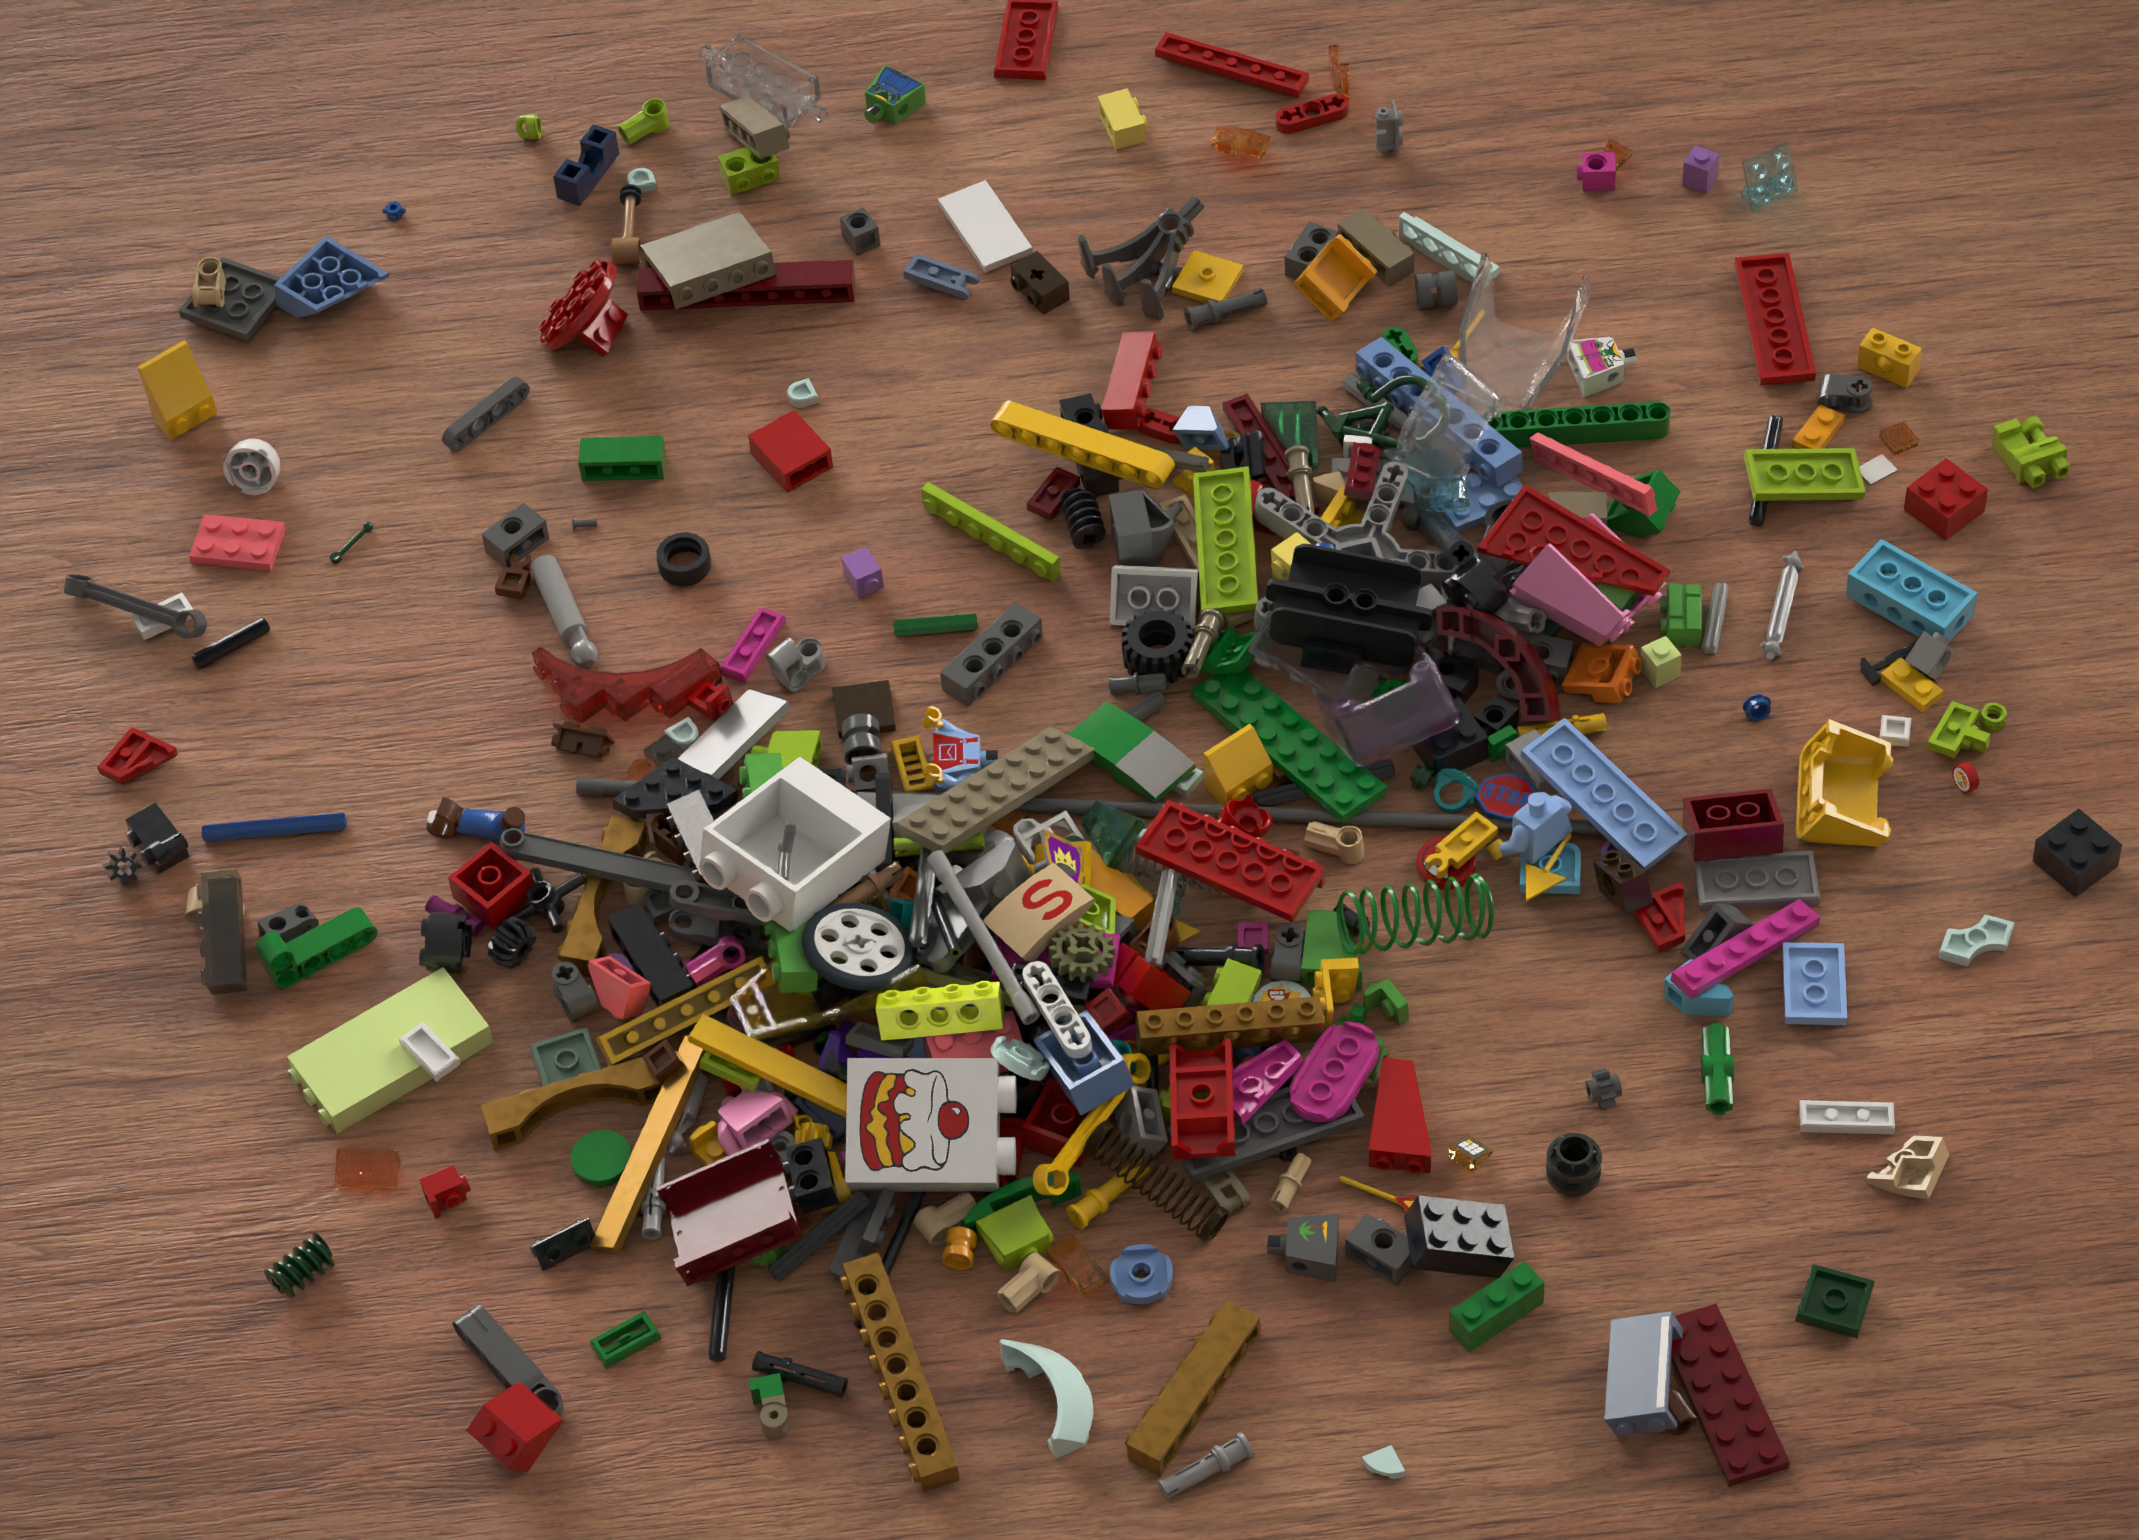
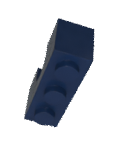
[553,124,620,206]

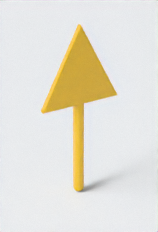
[1525,833,1572,902]

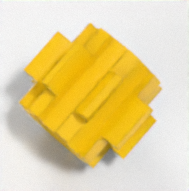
[794,1122,833,1150]

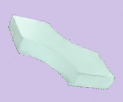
[1938,914,2015,967]

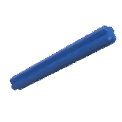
[202,812,347,842]

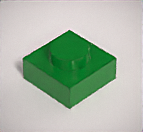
[1488,725,1517,763]

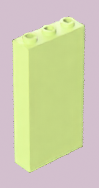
[287,967,493,1134]

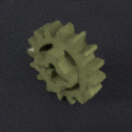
[1049,923,1116,982]

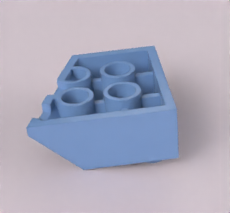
[274,236,389,318]

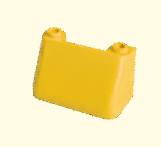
[1796,720,1893,847]

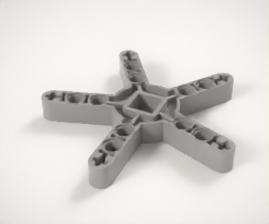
[1254,461,1478,676]

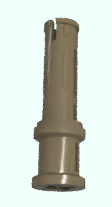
[1284,445,1315,514]
[1181,609,1224,678]

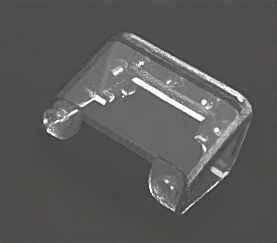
[1393,353,1505,488]

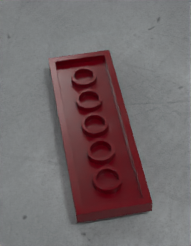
[1671,1303,1790,1487]

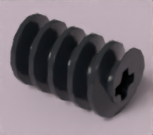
[1060,488,1106,549]

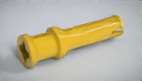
[1066,1158,1150,1229]

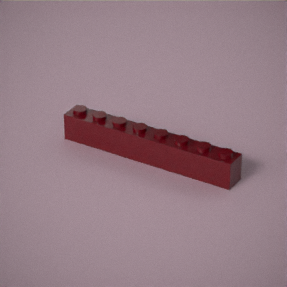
[637,260,855,311]

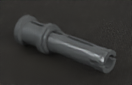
[1184,288,1267,331]

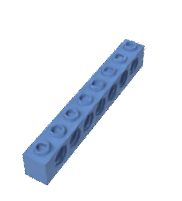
[1355,337,1523,488]

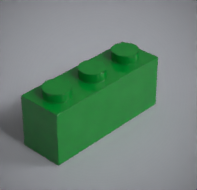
[578,436,666,481]
[1449,1261,1545,1353]

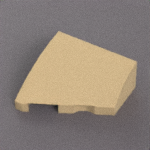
[1867,1136,1949,1199]

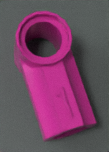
[685,935,745,987]

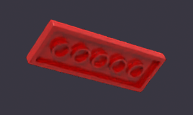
[1734,253,1816,386]

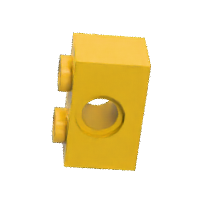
[1857,327,1922,388]

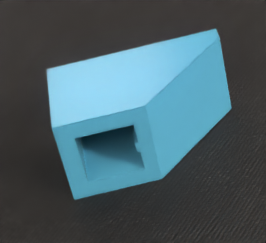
[1663,959,1734,1016]

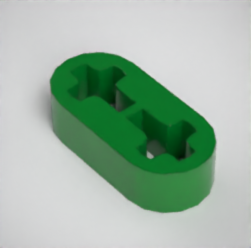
[1382,326,1418,366]

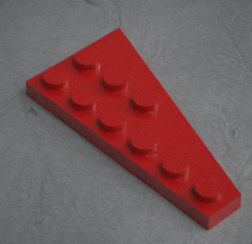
[1477,484,1670,596]

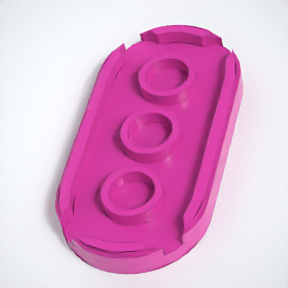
[1290,1021,1379,1123]

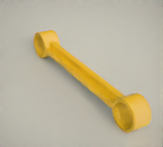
[1033,1053,1151,1195]

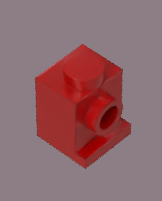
[419,1165,471,1219]

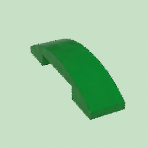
[963,1173,1082,1237]

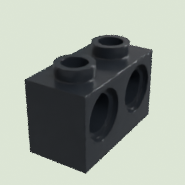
[783,1137,839,1214]

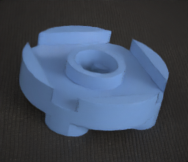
[1110,1244,1173,1304]

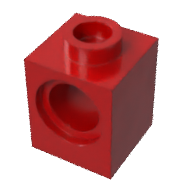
[1085,988,1133,1036]

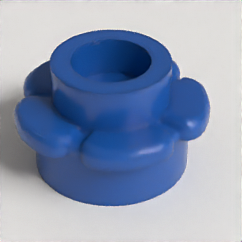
[1743,694,1771,721]

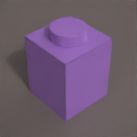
[1682,145,1720,194]
[841,547,884,598]

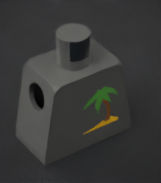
[1267,1214,1339,1281]

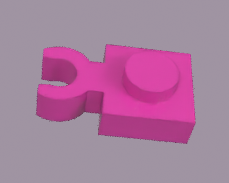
[1238,922,1269,974]

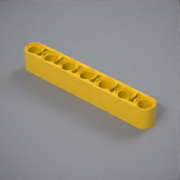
[990,401,1175,489]

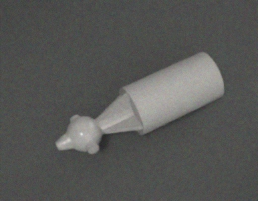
[667,1073,708,1155]

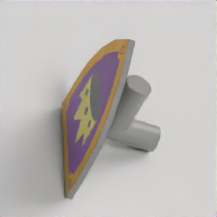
[1034,829,1084,886]

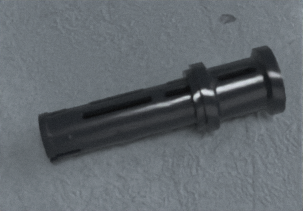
[1173,944,1265,970]

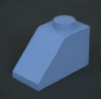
[1172,406,1230,450]

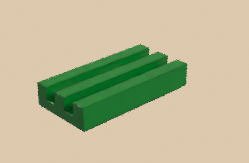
[590,1311,661,1369]

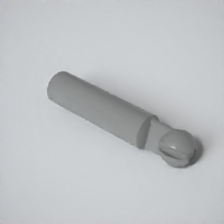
[530,555,598,668]

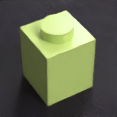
[1641,636,1682,688]

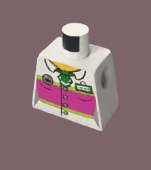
[1567,337,1636,397]

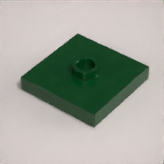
[1795,1264,1875,1339]

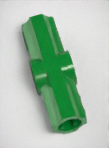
[1701,1023,1734,1115]

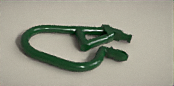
[1317,375,1450,451]

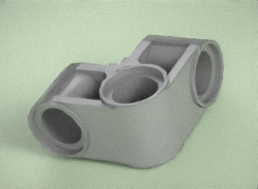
[766,637,826,692]

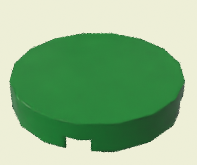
[570,1130,632,1187]

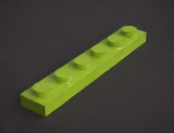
[921,482,1061,582]

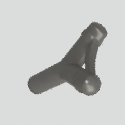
[777,823,796,881]

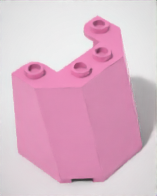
[1508,513,1666,647]

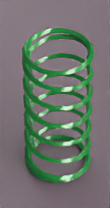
[1337,873,1494,955]

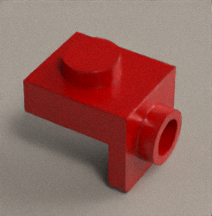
[687,681,733,721]

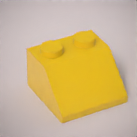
[1203,724,1273,805]

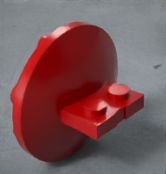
[538,259,628,356]

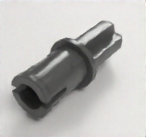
[1109,672,1168,695]

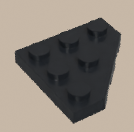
[612,757,738,820]

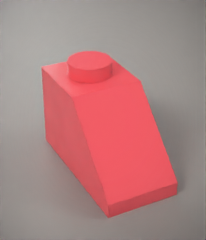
[588,956,651,1020]

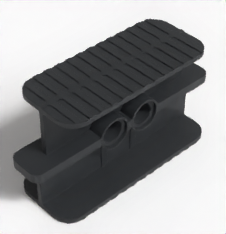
[1265,543,1433,667]

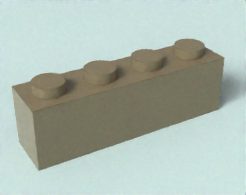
[719,96,790,159]

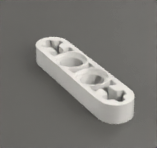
[1022,961,1092,1059]

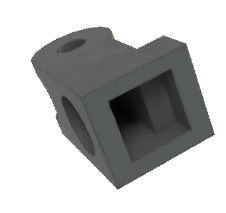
[258,903,319,943]

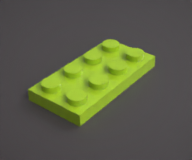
[1743,448,1866,501]

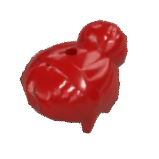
[1216,794,1273,838]

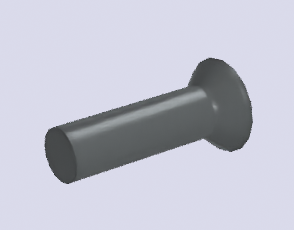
[572,519,597,530]

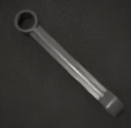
[63,574,207,639]

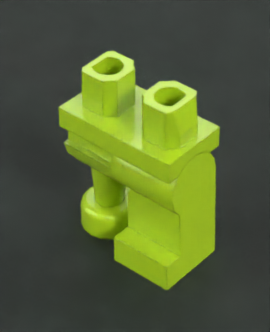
[1992,416,2070,488]

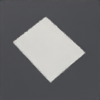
[1859,454,1898,484]

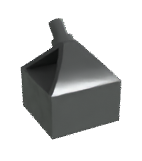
[1109,490,1183,567]

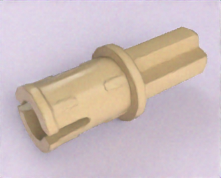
[1269,1153,1311,1212]

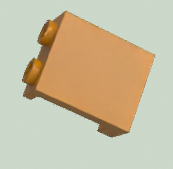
[1293,234,1378,322]

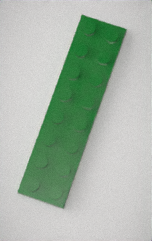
[1191,669,1388,823]

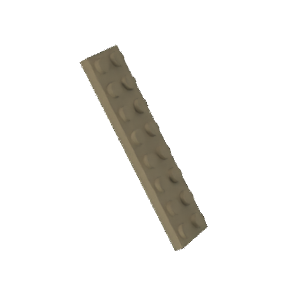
[896,726,1095,854]

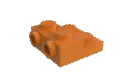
[1562,643,1642,703]

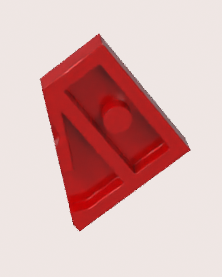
[97,727,178,785]
[1632,881,1685,953]

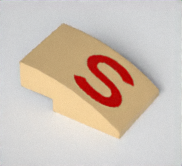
[983,863,1096,962]

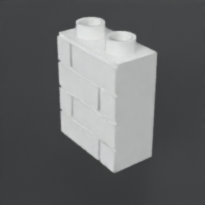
[699,757,891,932]

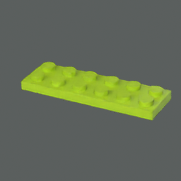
[1193,466,1259,614]

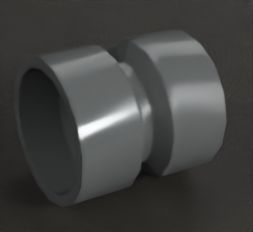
[1415,270,1457,309]
[842,714,882,769]

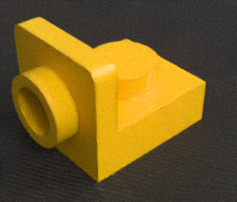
[689,1121,727,1166]

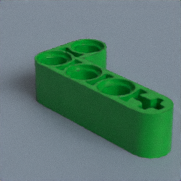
[256,907,378,989]

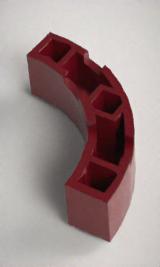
[1437,606,1561,721]

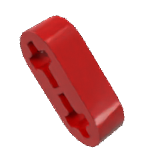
[1138,408,1180,444]

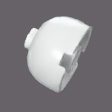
[223,439,281,495]

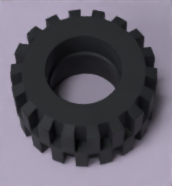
[1121,608,1194,683]

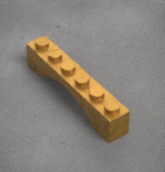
[557,815,649,978]
[481,1055,665,1151]

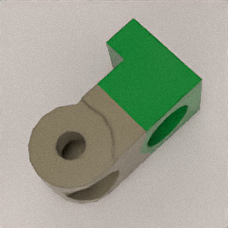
[748,1373,790,1440]

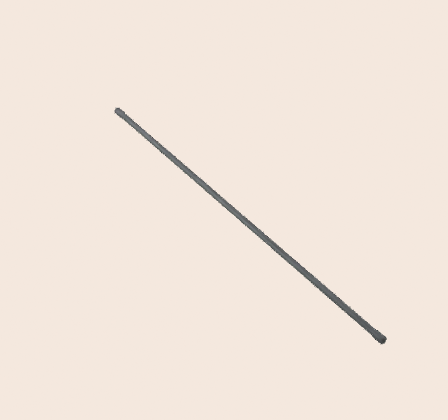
[576,777,1604,836]

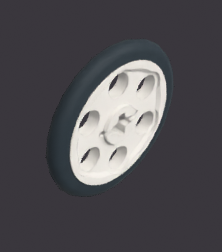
[801,903,916,991]

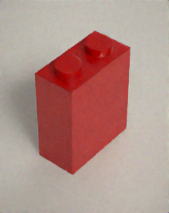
[748,410,833,493]

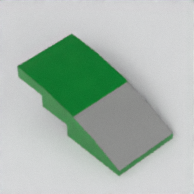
[1067,702,1196,802]

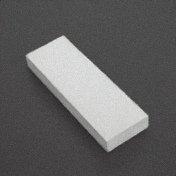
[1799,1100,1895,1135]

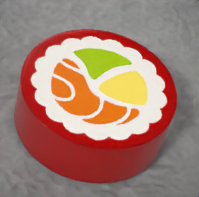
[1952,762,1979,793]

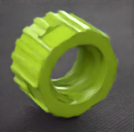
[1980,703,2007,731]

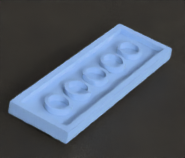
[1521,718,1688,871]

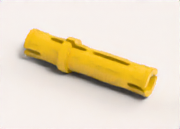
[1517,713,1607,738]

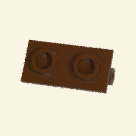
[551,721,615,758]

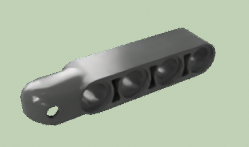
[452,1304,564,1416]

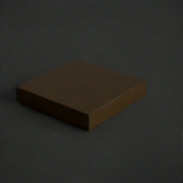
[832,680,896,738]

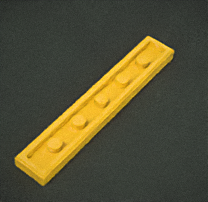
[688,1014,847,1118]

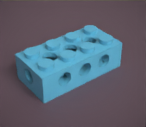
[1846,539,1978,641]

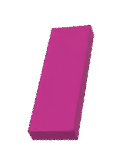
[720,607,786,683]

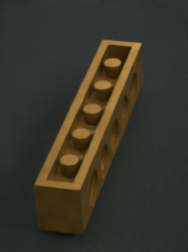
[1135,996,1324,1056]

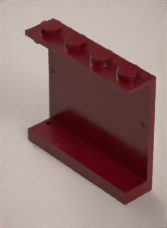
[656,1139,802,1286]

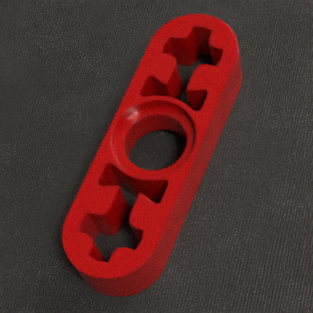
[1276,94,1349,134]

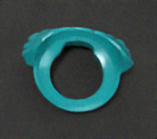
[1433,768,1479,813]

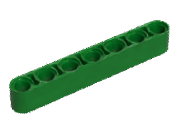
[1480,402,1671,448]

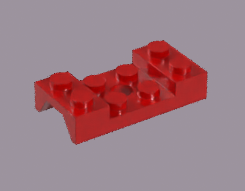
[1169,1039,1236,1160]

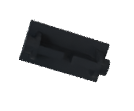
[530,1218,595,1271]

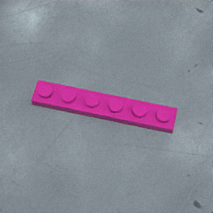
[1670,899,1821,999]

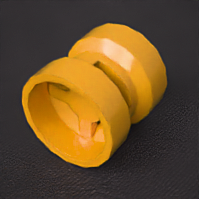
[942,1227,978,1270]

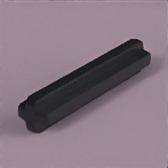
[191,618,270,668]

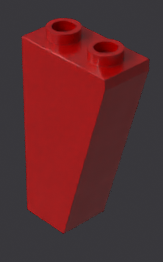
[1369,1057,1431,1174]

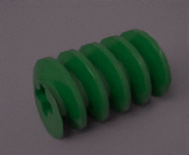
[264,1232,335,1298]

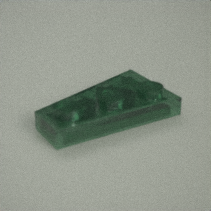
[1081,801,1147,870]

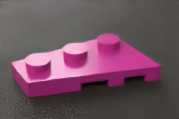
[1233,1039,1304,1124]

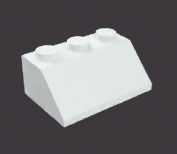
[1110,565,1200,629]

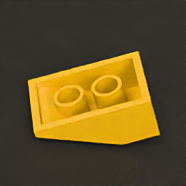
[138,340,217,440]

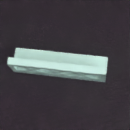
[1399,212,1499,289]

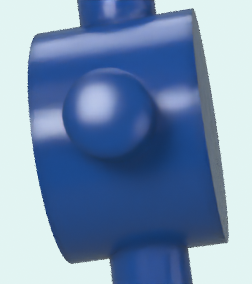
[382,201,406,221]

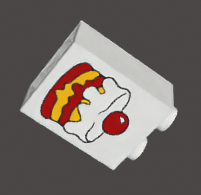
[845,1058,1017,1192]

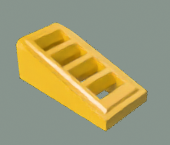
[891,735,934,793]

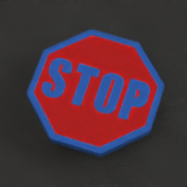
[1475,772,1536,822]

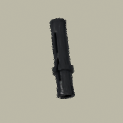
[752,1351,848,1398]

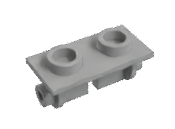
[1375,100,1403,157]

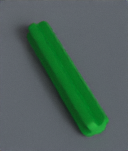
[893,613,978,636]

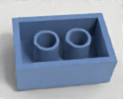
[1033,1010,1135,1115]

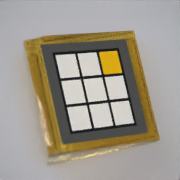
[1449,1134,1493,1173]

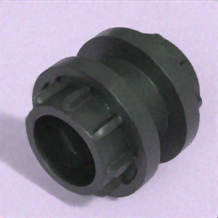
[1546,1132,1602,1197]

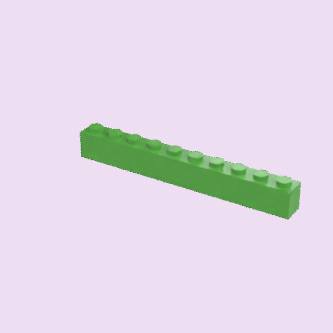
[739,753,818,993]

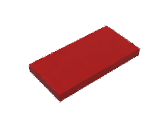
[994,0,1059,80]

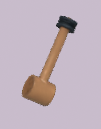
[611,184,642,265]

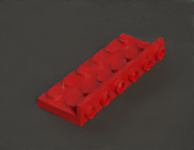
[1135,800,1325,922]

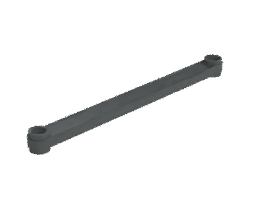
[500,828,748,909]

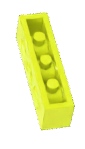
[876,981,1005,1041]

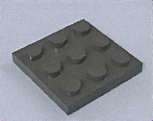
[179,257,280,342]

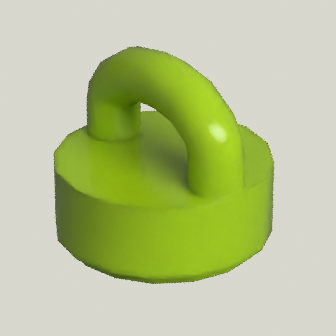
[516,113,542,140]

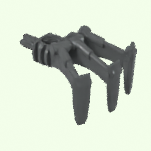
[1078,197,1204,319]

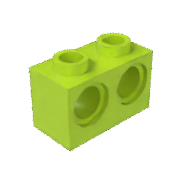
[717,147,780,195]

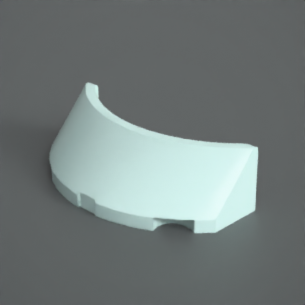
[999,1339,1094,1459]

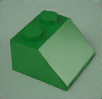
[1607,469,1681,538]

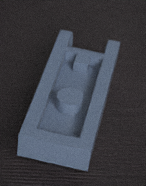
[903,253,980,299]

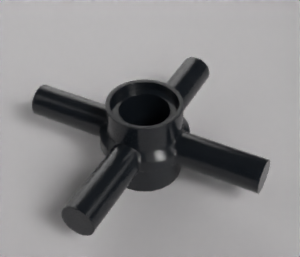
[505,868,587,933]

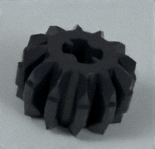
[487,916,536,969]

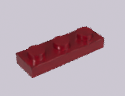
[1344,442,1381,501]

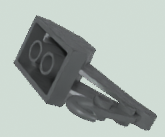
[885,839,1032,974]

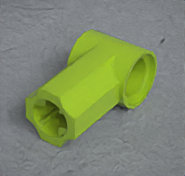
[617,98,670,145]

